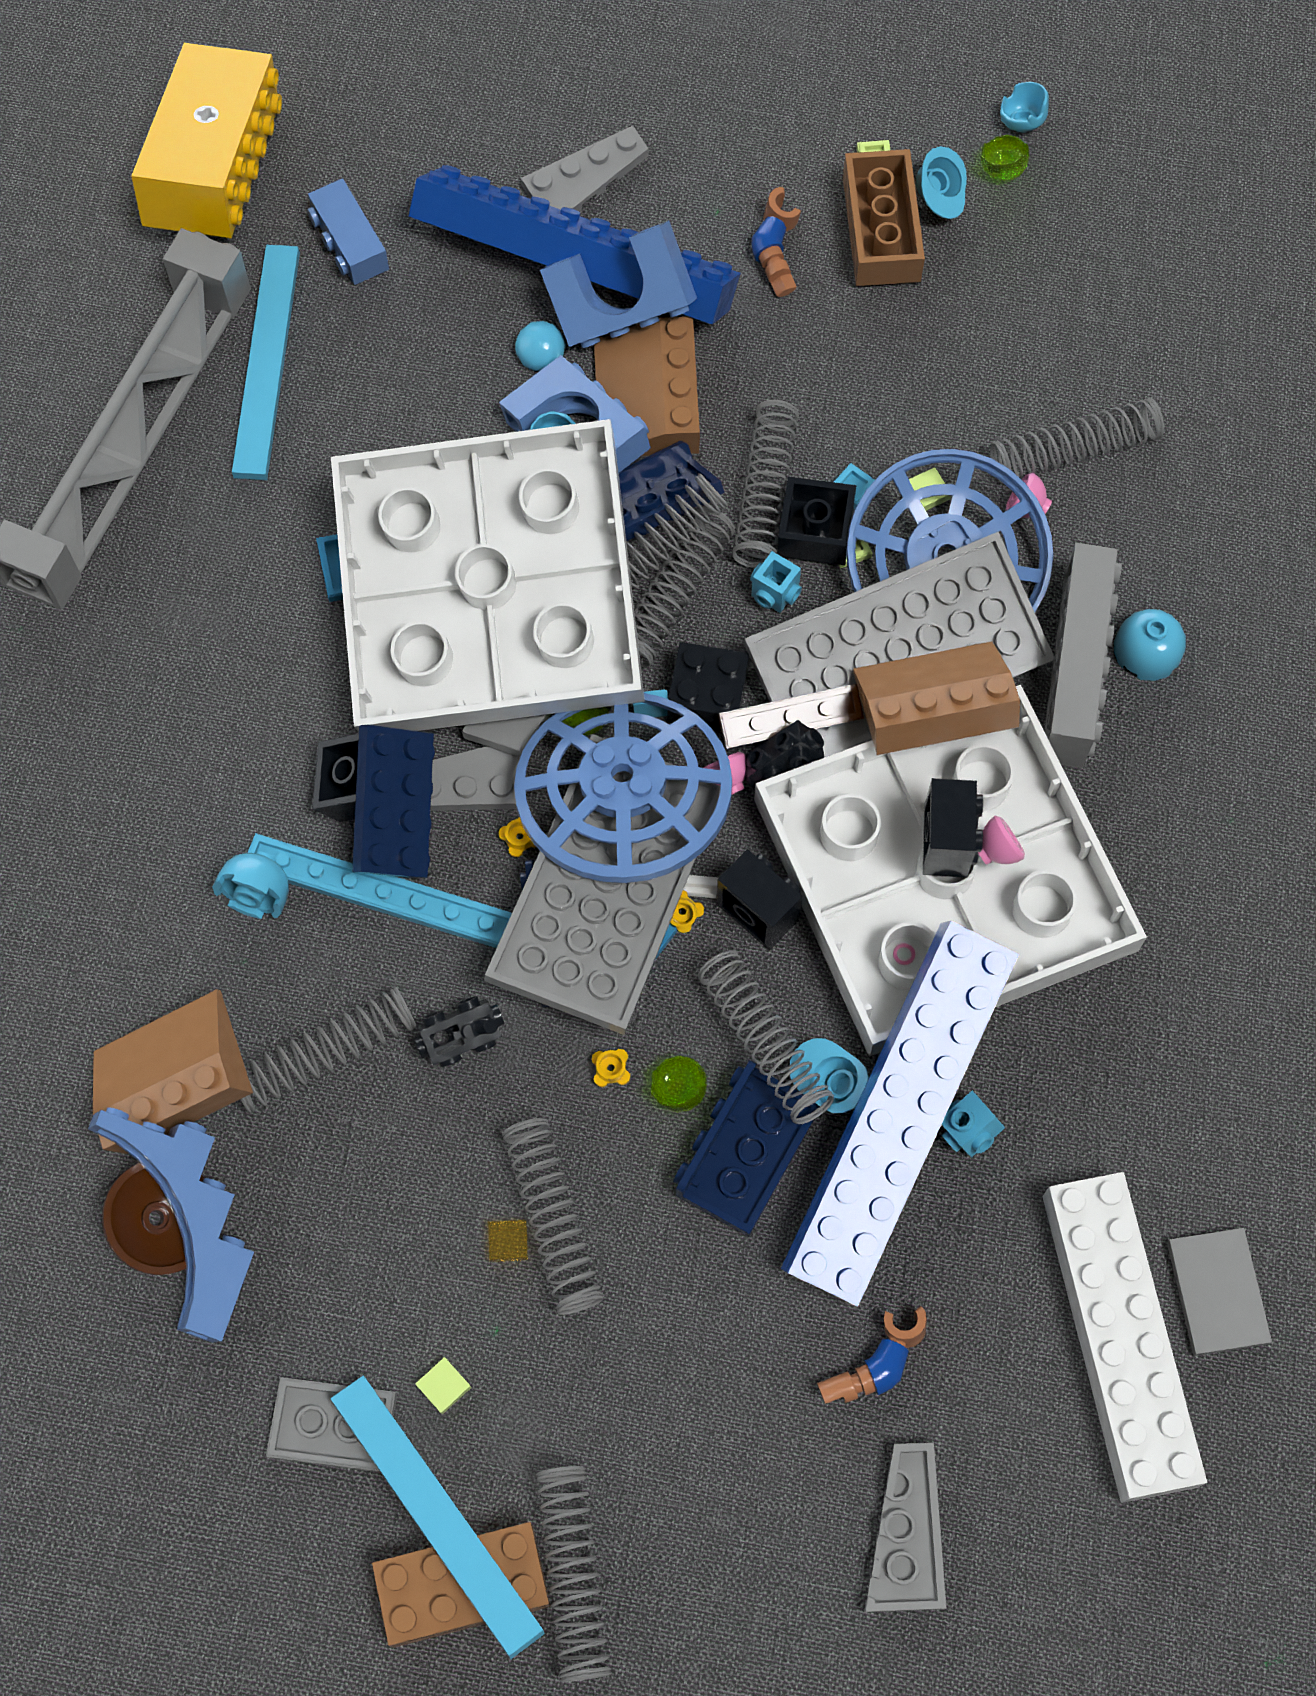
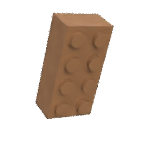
[843,149,925,286]
[372,1522,551,1648]

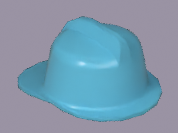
[916,146,967,219]
[789,1038,869,1113]

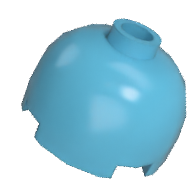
[1114,609,1186,681]
[212,851,289,919]

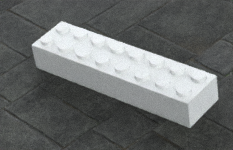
[1042,1172,1207,1503]

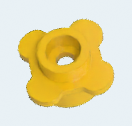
[499,817,536,857]
[670,890,704,933]
[592,1049,630,1087]

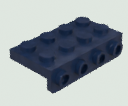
[619,441,725,541]
[352,724,435,879]
[673,1060,820,1237]

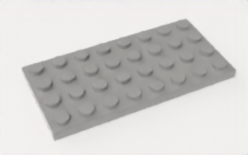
[743,531,1055,758]
[484,734,721,1035]

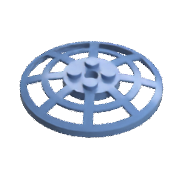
[846,449,1053,612]
[514,693,732,883]

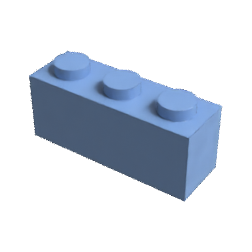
[307,178,389,285]

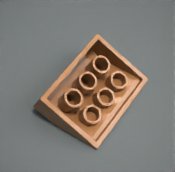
[594,316,700,456]
[853,641,1020,755]
[93,989,253,1154]

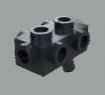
[745,720,824,789]
[414,996,505,1067]

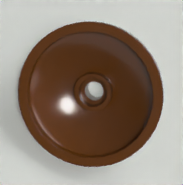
[102,1163,204,1275]

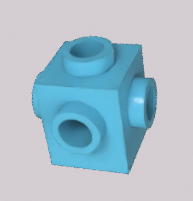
[750,551,802,613]
[942,1090,1005,1157]

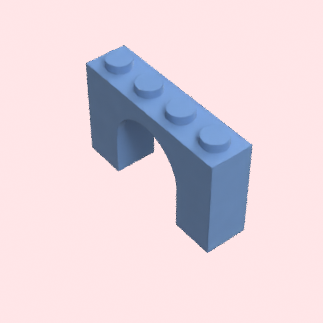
[540,221,697,348]
[499,355,651,473]

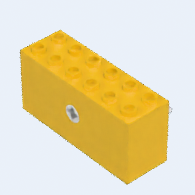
[131,43,282,238]

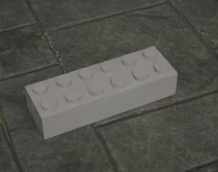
[1044,543,1122,768]

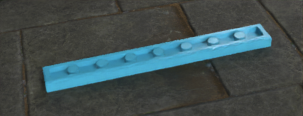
[232,245,300,480]
[248,833,512,948]
[330,1375,545,1660]

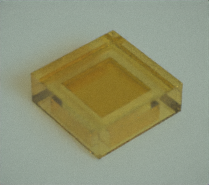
[488,1220,528,1262]

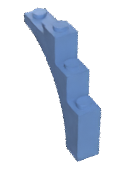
[88,1108,254,1343]

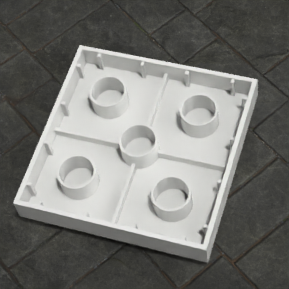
[331,419,645,733]
[754,685,1147,1057]

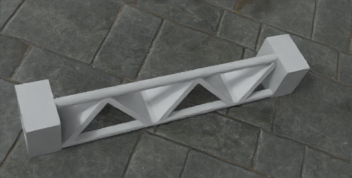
[0,228,251,610]

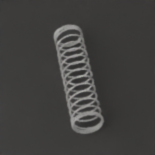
[990,397,1164,484]
[732,400,799,568]
[626,474,728,588]
[634,506,735,667]
[698,951,834,1124]
[241,987,417,1114]
[502,1118,604,1315]
[535,1466,612,1683]

